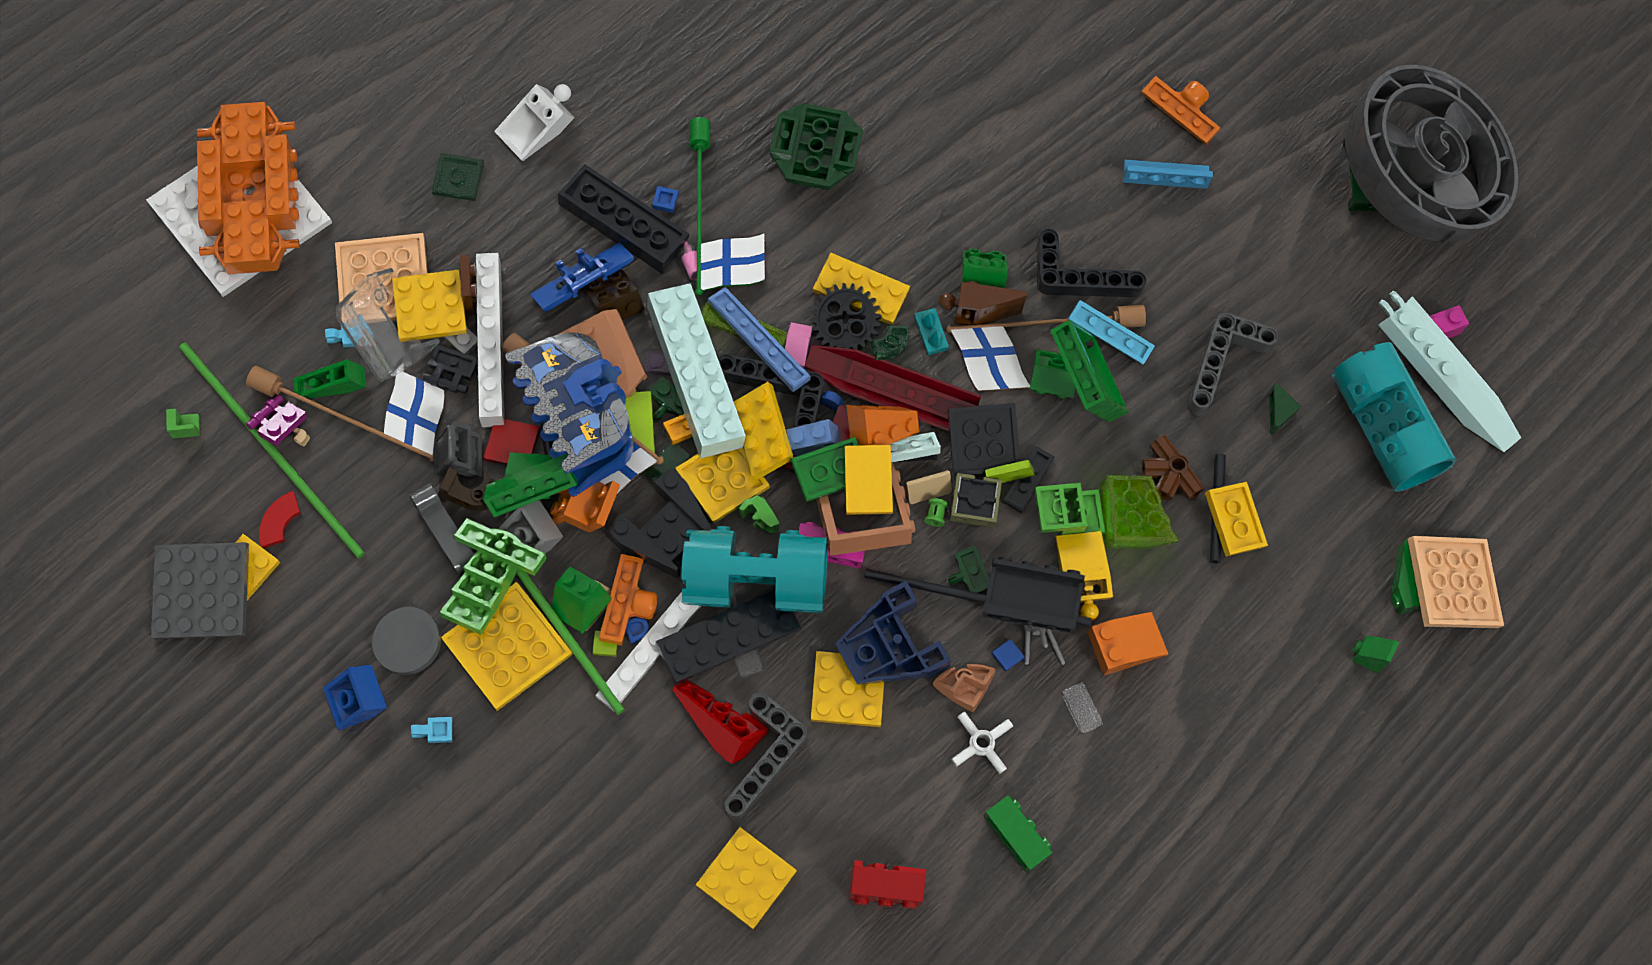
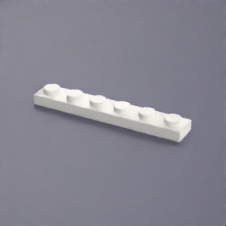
[595,592,701,711]

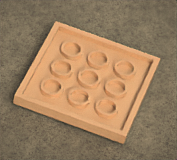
[335,233,428,324]
[1408,536,1504,628]

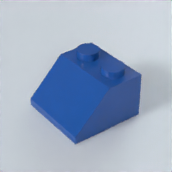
[323,665,387,730]

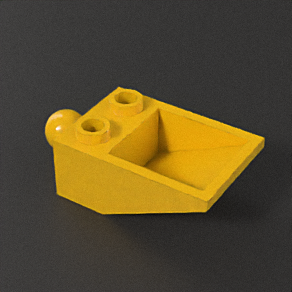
[1055,531,1113,621]

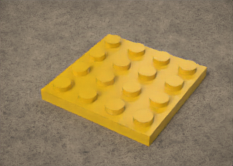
[441,582,573,711]

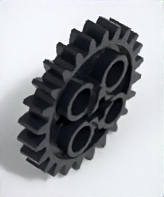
[810,283,882,350]

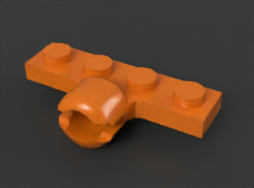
[1141,76,1221,145]
[599,554,657,646]

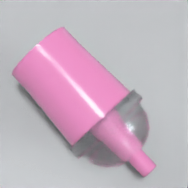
[679,241,697,280]

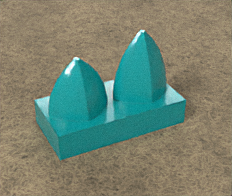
[914,308,949,356]

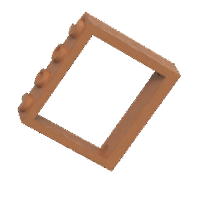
[816,462,915,556]

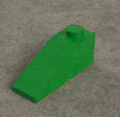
[293,359,366,400]
[1391,539,1421,614]

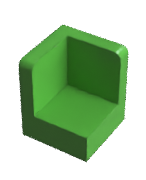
[166,409,200,439]

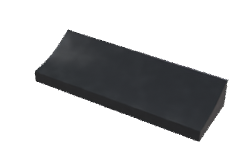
[558,164,689,274]

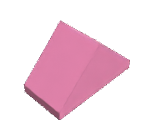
[785,322,813,368]

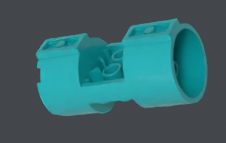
[1332,342,1457,492]
[681,526,828,613]

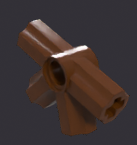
[1142,435,1205,500]

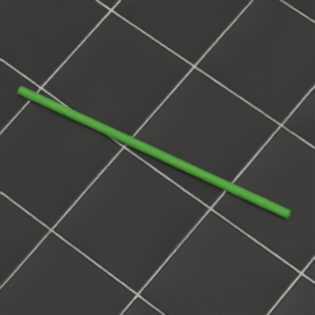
[179,342,365,559]

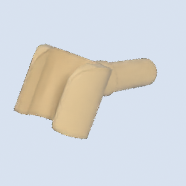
[293,427,310,447]

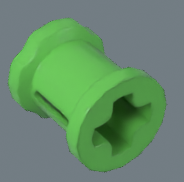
[924,498,949,527]

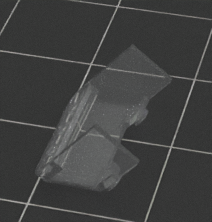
[335,268,440,381]

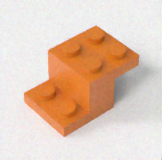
[550,481,620,533]

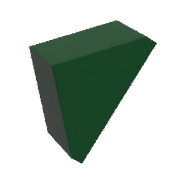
[1269,384,1301,434]

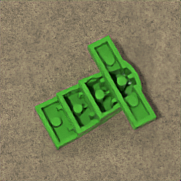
[440,518,547,635]

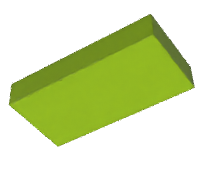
[985,460,1035,483]

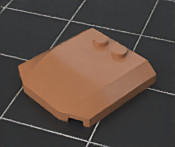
[557,309,647,398]

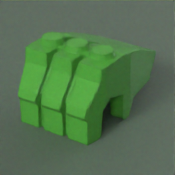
[739,495,779,534]

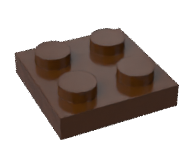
[460,255,477,314]

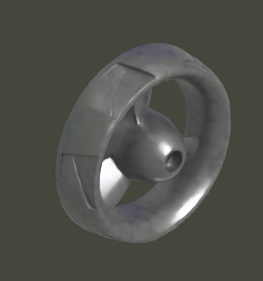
[1345,65,1518,242]

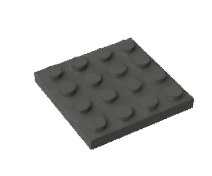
[151,542,249,639]

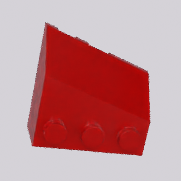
[849,860,926,909]

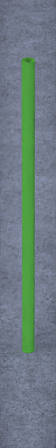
[516,569,625,715]

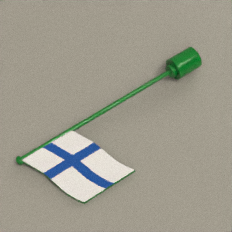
[689,117,765,295]

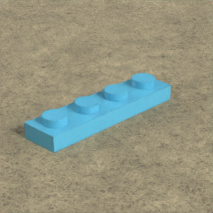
[1068,300,1155,365]

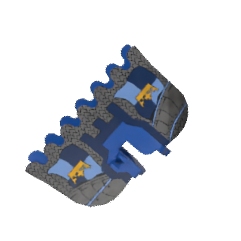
[505,332,634,497]

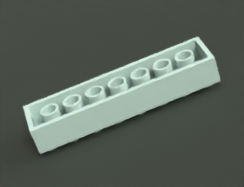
[647,283,746,458]

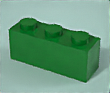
[983,795,1052,873]

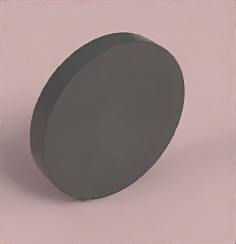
[372,607,441,675]

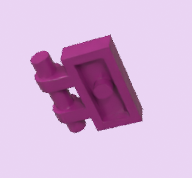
[246,395,307,446]

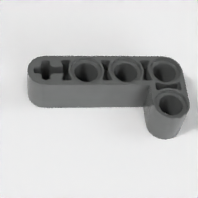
[409,483,474,575]

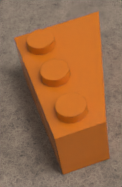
[846,405,919,446]

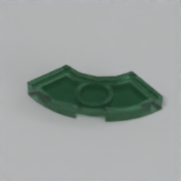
[870,326,910,360]

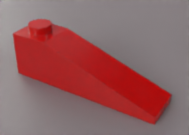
[672,681,769,764]

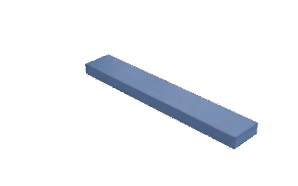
[708,287,811,392]

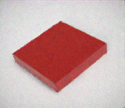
[484,419,540,466]

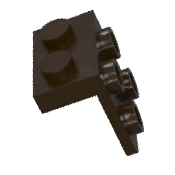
[584,270,645,320]

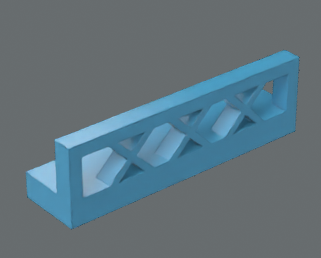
[1123,160,1213,189]

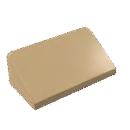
[905,470,952,504]

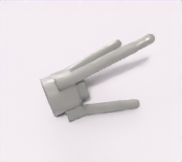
[1024,625,1065,665]

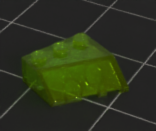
[1100,475,1179,549]

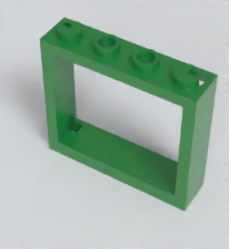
[1050,320,1129,422]

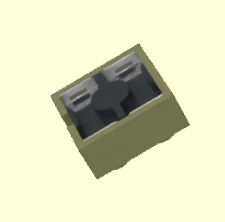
[950,473,1002,528]

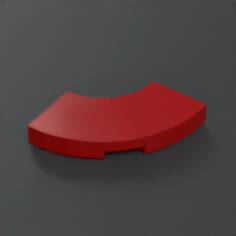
[259,491,301,548]

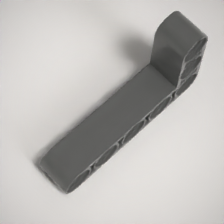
[1188,313,1278,416]
[725,693,807,820]

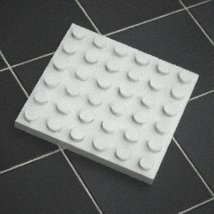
[146,166,332,297]

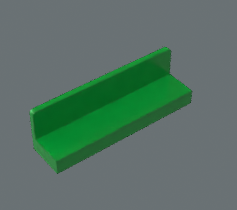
[483,453,578,517]

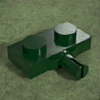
[648,376,684,421]
[947,545,990,593]

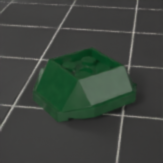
[770,103,863,190]

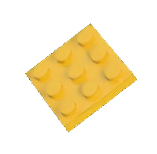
[392,270,467,342]
[675,448,770,524]
[811,651,884,727]
[696,827,797,930]

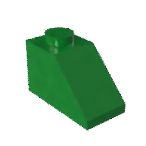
[1352,635,1399,674]

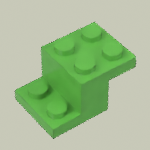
[1034,483,1105,535]

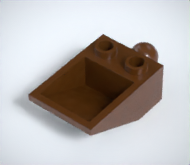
[938,281,1027,325]

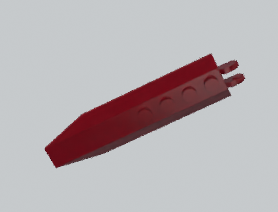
[805,345,981,431]

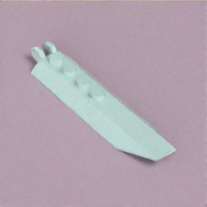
[1378,291,1521,452]

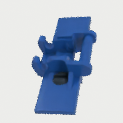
[530,242,634,312]

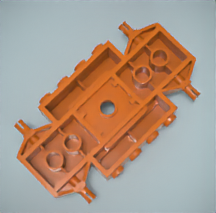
[197,102,300,275]

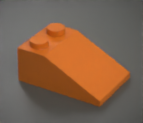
[1087,612,1168,676]

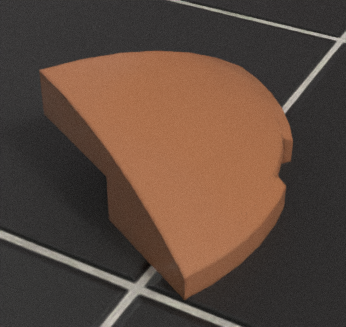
[933,664,996,712]

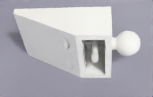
[494,84,574,161]

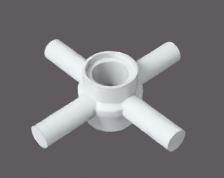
[951,712,1013,774]

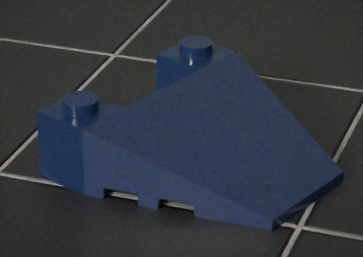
[835,581,951,685]

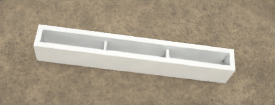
[476,253,505,427]

